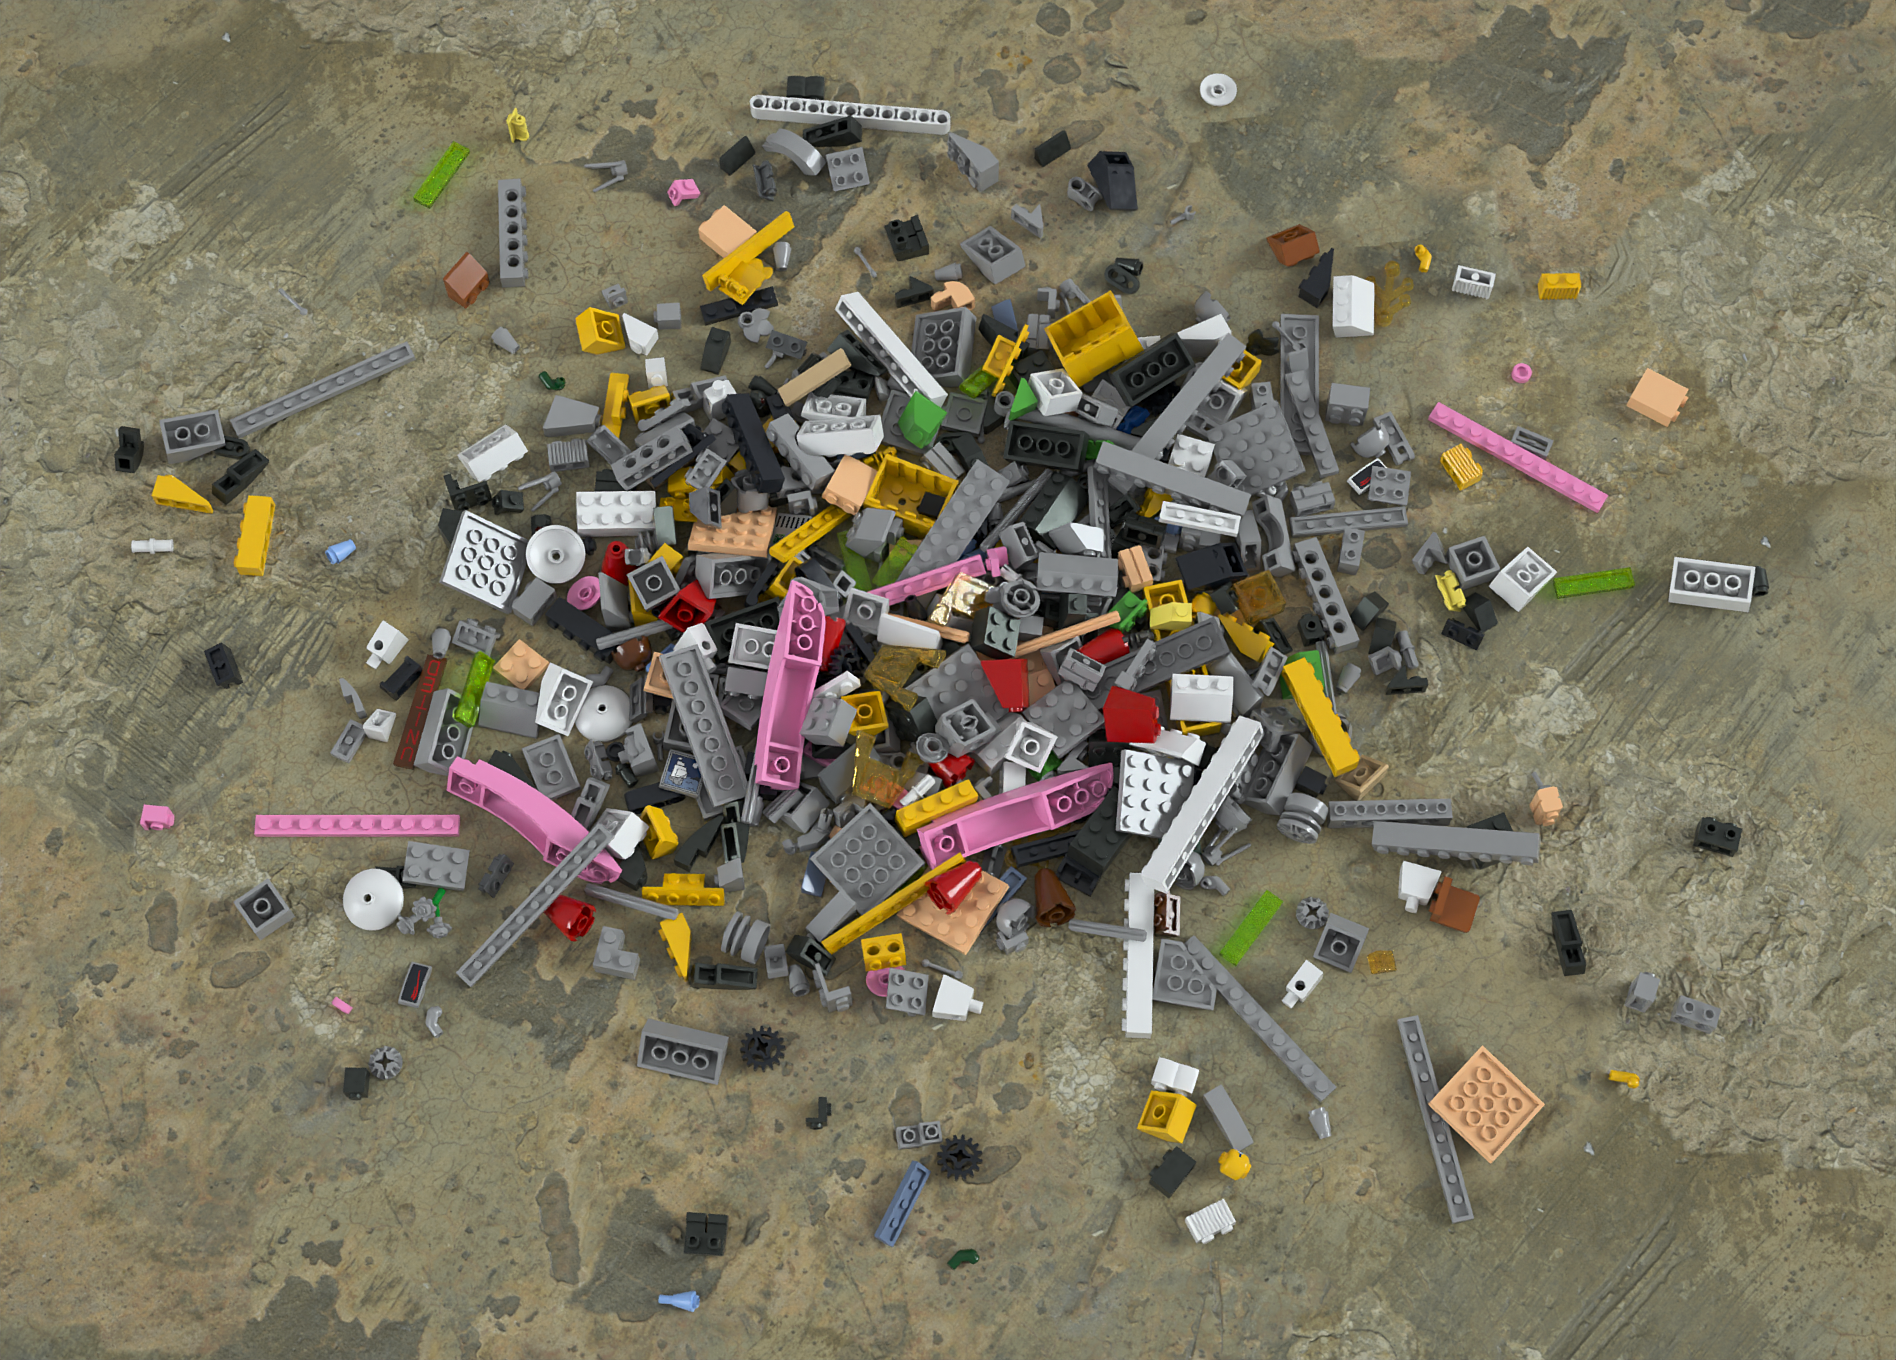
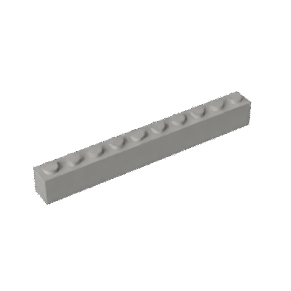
[1107,332,1246,495]

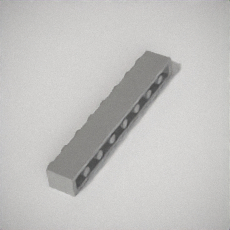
[1094,441,1251,520]
[1372,821,1541,865]

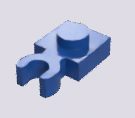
[1116,405,1150,434]

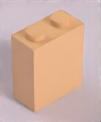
[698,205,757,258]
[1626,368,1689,427]
[822,454,878,515]

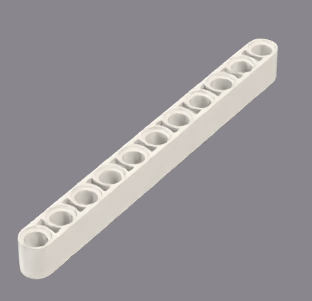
[750,95,950,135]

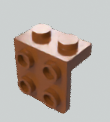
[1429,876,1480,933]

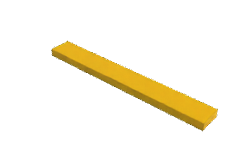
[821,852,966,955]

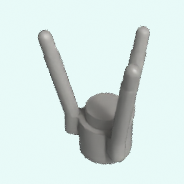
[584,160,628,192]
[1059,279,1091,315]
[518,471,562,512]
[1201,827,1251,866]

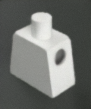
[703,380,736,422]
[366,621,409,669]
[673,623,717,674]
[1398,861,1441,913]
[1282,960,1323,1009]
[932,975,984,1021]

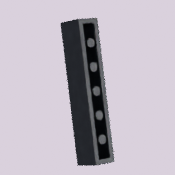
[722,393,785,494]

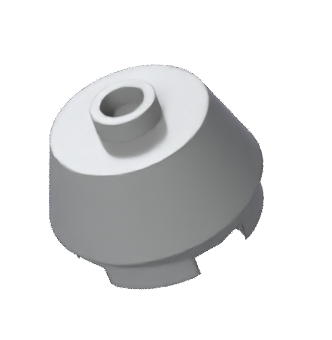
[1001,580,1040,619]
[1214,794,1252,834]

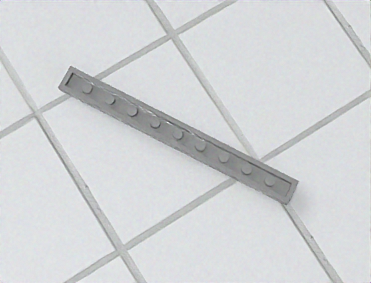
[230,341,416,439]
[456,823,615,987]
[1184,935,1337,1103]
[1397,1015,1474,1224]

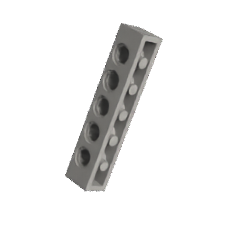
[498,179,528,288]
[1292,537,1360,654]
[1327,799,1453,828]

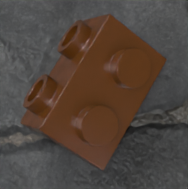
[1154,890,1180,938]

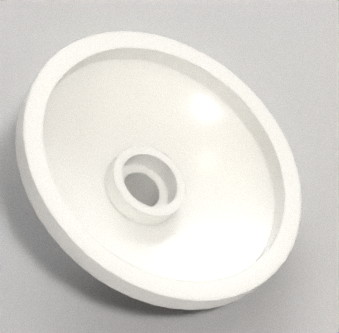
[526,525,585,584]
[575,685,632,743]
[343,869,404,931]

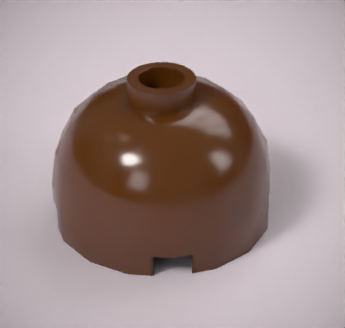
[611,636,652,672]

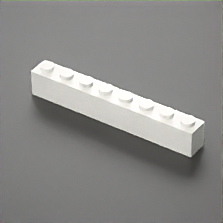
[835,292,948,408]
[1122,873,1154,1038]

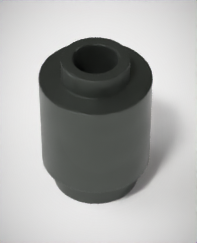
[1752,566,1769,597]

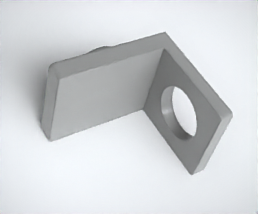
[602,284,628,310]

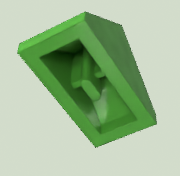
[1008,378,1038,420]

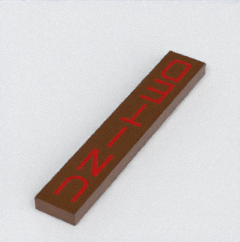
[393,654,447,770]

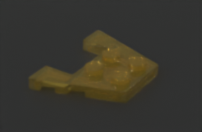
[927,572,994,627]
[864,645,946,711]
[852,730,924,809]

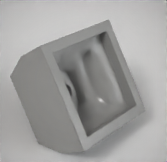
[618,723,659,776]

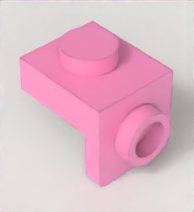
[667,179,701,206]
[985,546,1009,577]

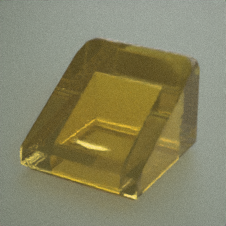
[1368,950,1397,974]

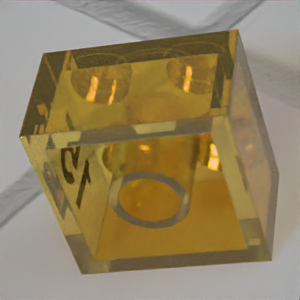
[1232,570,1286,625]

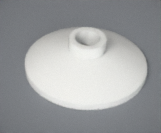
[1200,73,1237,106]

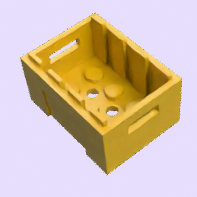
[1044,290,1144,388]
[863,454,959,540]

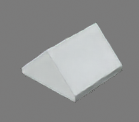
[843,588,889,635]
[1004,721,1057,773]

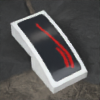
[1347,458,1387,495]

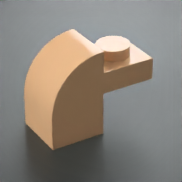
[931,281,975,312]

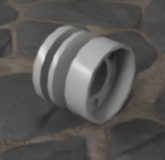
[1276,793,1329,844]
[721,911,771,964]

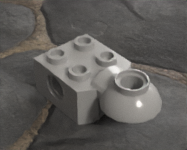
[916,699,996,763]

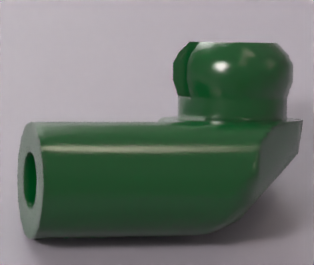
[538,371,566,391]
[947,1249,979,1270]

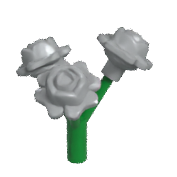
[396,888,452,939]

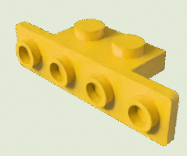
[982,324,1030,397]
[602,373,629,439]
[642,873,725,906]

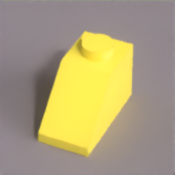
[1150,602,1192,630]

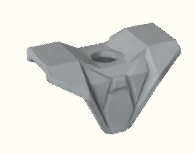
[777,577,839,620]

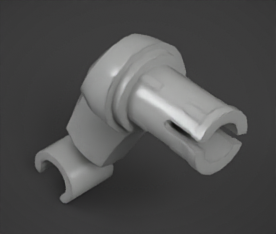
[782,808,833,855]

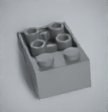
[947,132,999,192]

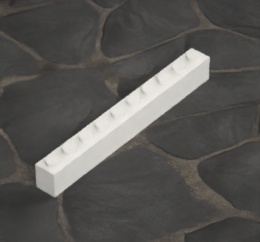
[1141,716,1265,894]

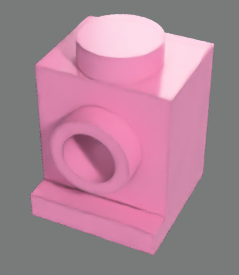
[140,805,174,831]

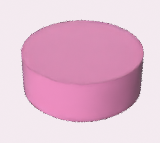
[1511,363,1532,383]
[331,996,353,1014]

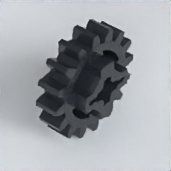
[1141,381,1181,417]
[829,645,865,680]
[740,1026,786,1072]
[937,1134,982,1182]

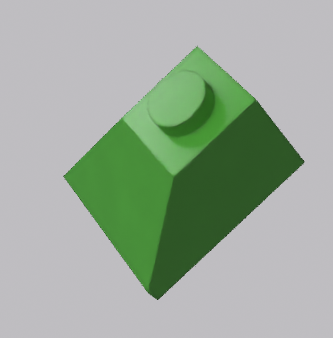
[897,391,948,449]

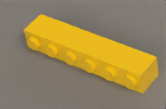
[1281,657,1360,777]

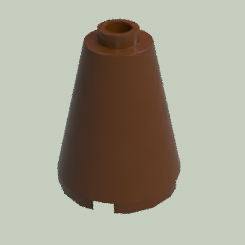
[1034,868,1076,927]

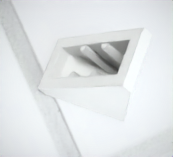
[363,709,396,742]

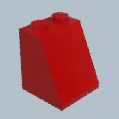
[658,579,717,633]
[981,659,1030,712]
[1103,686,1161,744]

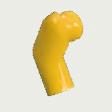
[1414,244,1432,273]
[1609,1070,1640,1088]

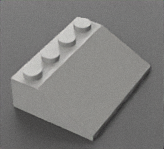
[911,307,976,387]

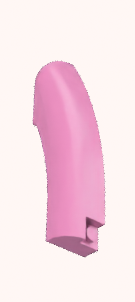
[754,580,825,790]
[447,756,622,884]
[917,763,1113,869]

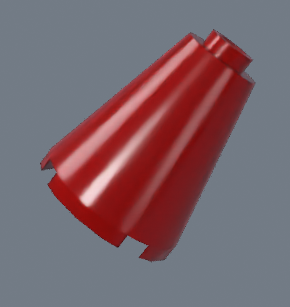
[601,541,640,586]
[819,616,846,672]
[1076,628,1130,665]
[928,749,975,789]
[924,861,982,915]
[543,894,596,942]

